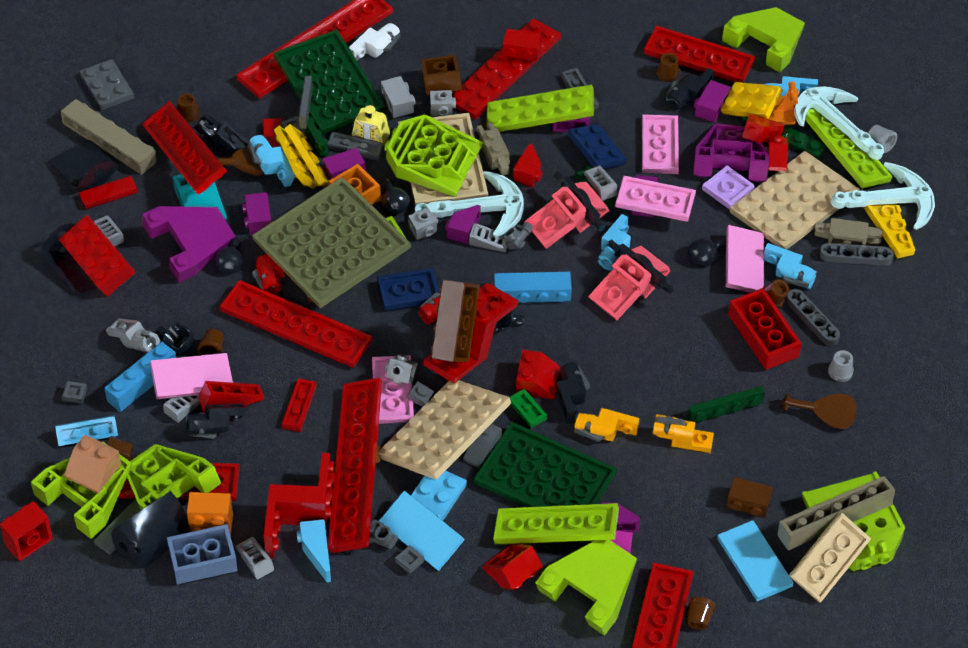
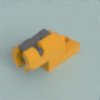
[574,408,640,442]
[653,414,714,453]

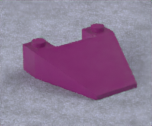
[693,124,769,182]
[142,206,235,283]

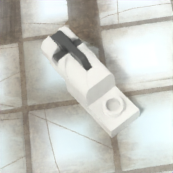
[349,23,400,60]

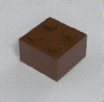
[421,54,462,95]

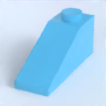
[297,519,331,582]

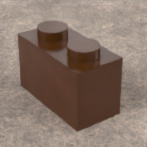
[727,477,773,518]

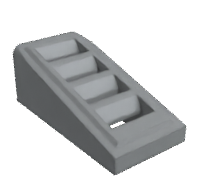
[584,166,618,201]
[94,215,124,246]
[469,223,508,253]
[163,395,200,423]
[236,537,274,579]

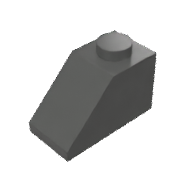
[463,423,502,470]

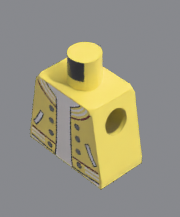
[352,105,390,145]

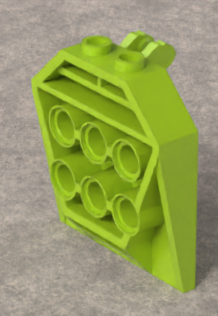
[385,114,483,197]
[802,471,905,571]

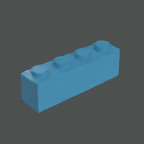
[494,272,572,303]
[105,342,176,412]

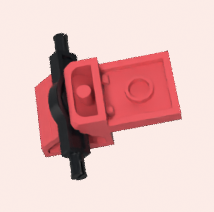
[524,171,609,249]
[588,239,674,321]

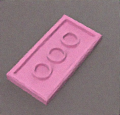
[642,114,679,174]
[615,176,696,222]
[726,225,764,293]
[150,353,233,399]
[372,355,414,424]

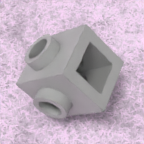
[430,90,456,116]
[408,208,438,240]
[385,355,418,384]

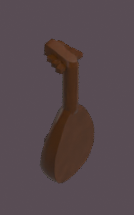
[217,147,264,176]
[780,393,857,429]

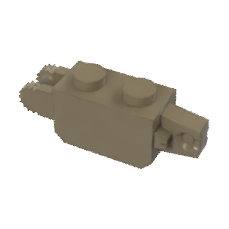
[477,122,510,176]
[815,218,883,246]

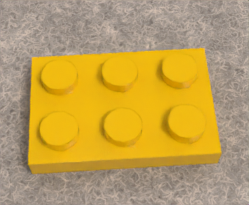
[721,82,783,119]

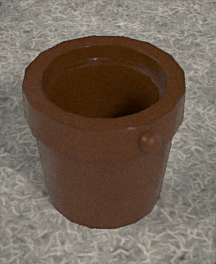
[656,53,681,82]
[177,93,200,123]
[763,279,789,308]
[197,329,224,356]
[107,436,134,461]
[688,597,716,630]

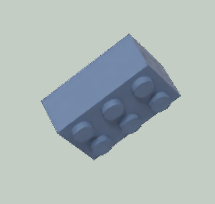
[167,524,238,584]

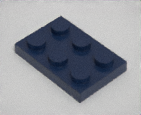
[568,124,627,169]
[377,268,440,311]

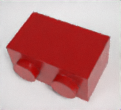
[502,29,542,61]

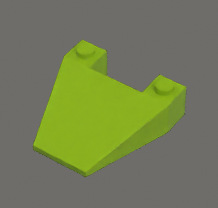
[722,7,805,72]
[31,442,132,539]
[127,444,221,510]
[535,540,637,636]

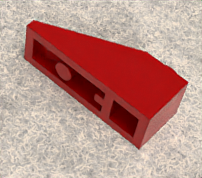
[198,381,264,412]

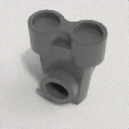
[504,222,533,250]
[369,519,398,549]

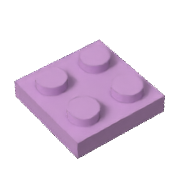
[702,166,754,209]

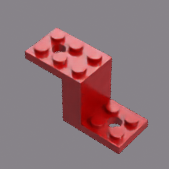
[423,283,519,384]
[264,453,335,558]

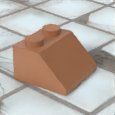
[64,435,121,494]

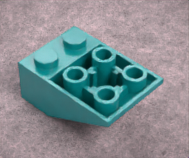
[173,174,227,220]

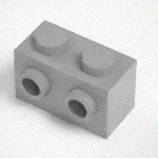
[381,76,416,118]

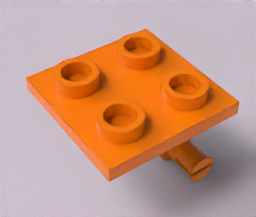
[769,81,799,125]

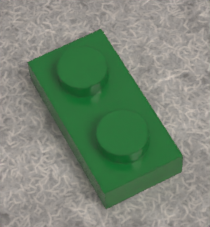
[509,389,547,428]

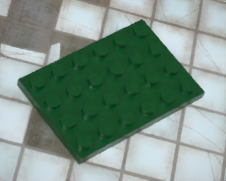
[273,30,386,134]
[474,422,617,507]

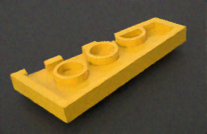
[284,124,329,188]
[274,125,317,190]
[863,203,915,258]

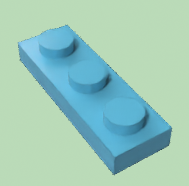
[55,415,118,446]

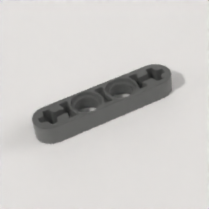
[820,243,894,266]
[786,289,840,346]

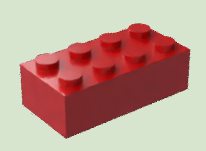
[59,215,136,297]
[728,288,802,370]

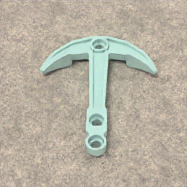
[794,86,884,160]
[831,162,935,230]
[415,171,524,237]

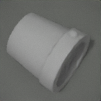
[868,125,897,153]
[828,350,854,382]

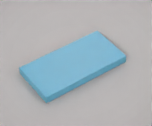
[379,491,465,571]
[717,520,793,601]

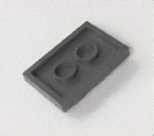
[80,59,134,111]

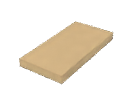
[789,512,871,603]

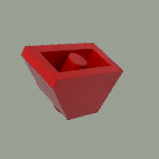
[742,113,785,143]
[767,135,788,171]
[513,144,543,188]

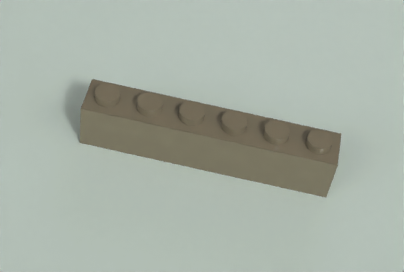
[61,99,157,175]
[778,476,895,550]

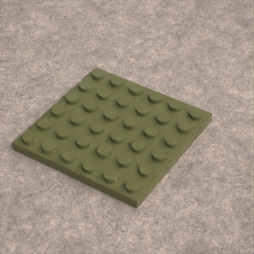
[252,177,411,308]

